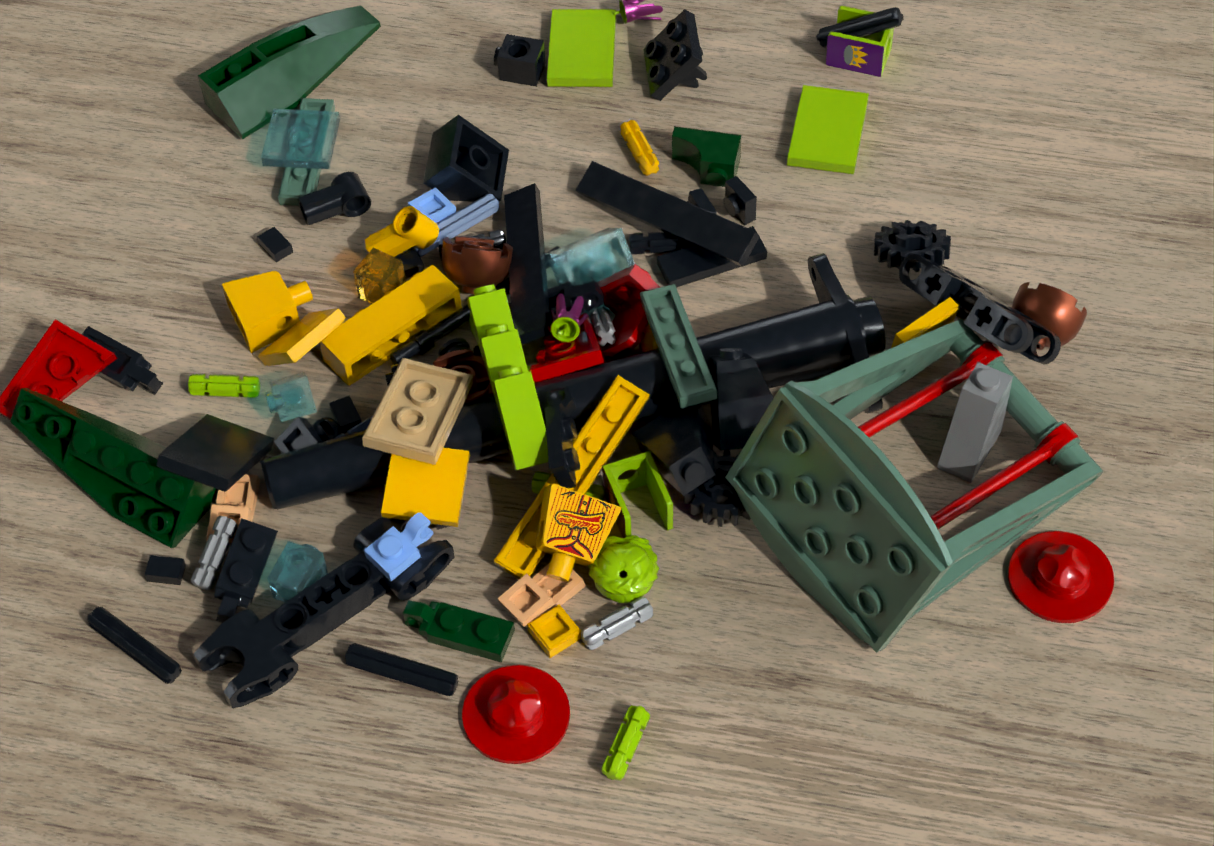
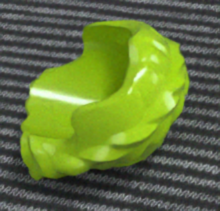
[588,535,659,603]

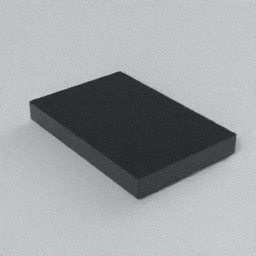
[157,414,274,492]

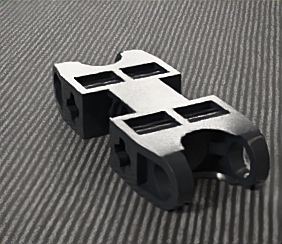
[899,254,1061,364]

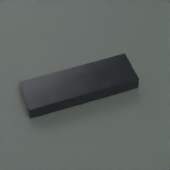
[657,226,767,288]

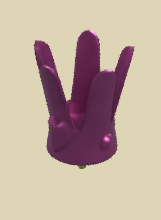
[613,0,663,24]
[550,294,588,342]

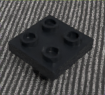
[643,9,707,101]

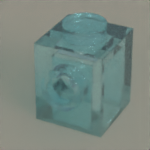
[265,372,317,422]
[267,541,328,602]

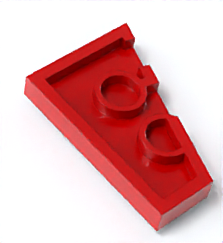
[529,313,604,383]
[0,319,117,420]

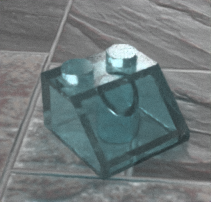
[546,228,635,318]

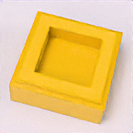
[527,604,582,658]

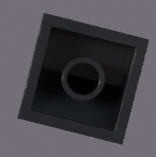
[423,115,509,202]

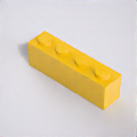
[319,265,462,386]

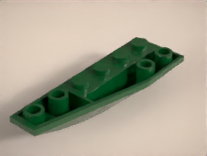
[198,5,381,139]
[10,388,216,548]

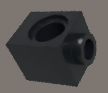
[494,34,546,87]

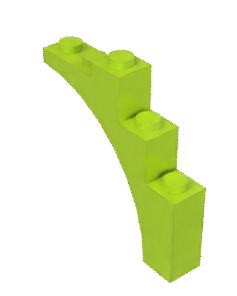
[467,284,548,470]

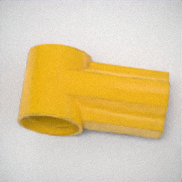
[365,206,439,264]

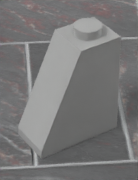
[937,362,1013,483]

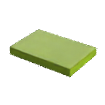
[547,9,616,87]
[787,85,869,174]

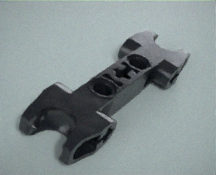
[193,517,455,709]

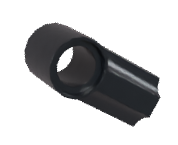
[297,171,371,225]

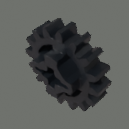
[874,220,951,272]
[684,450,751,527]

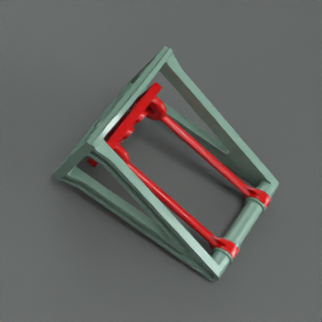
[725,319,1103,653]

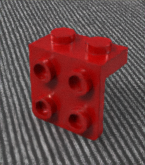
[597,264,660,358]

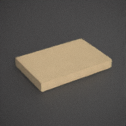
[362,358,473,465]

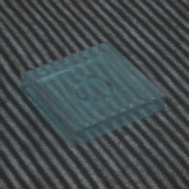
[261,109,340,169]

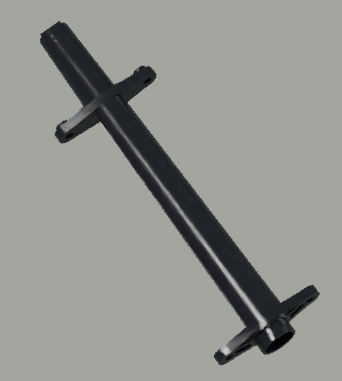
[260,253,886,530]

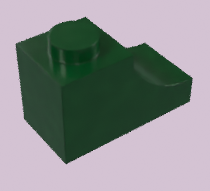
[672,126,741,187]

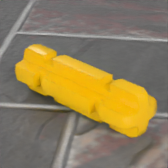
[620,120,659,176]

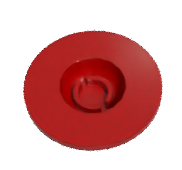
[1008,531,1114,623]
[462,665,570,764]

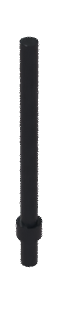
[390,246,564,364]

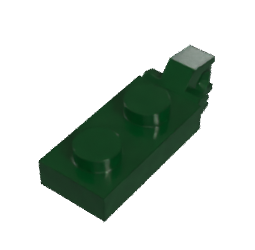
[403,600,515,663]

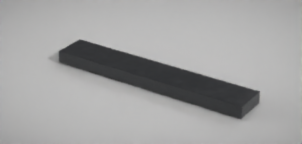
[576,161,760,267]
[504,183,551,345]

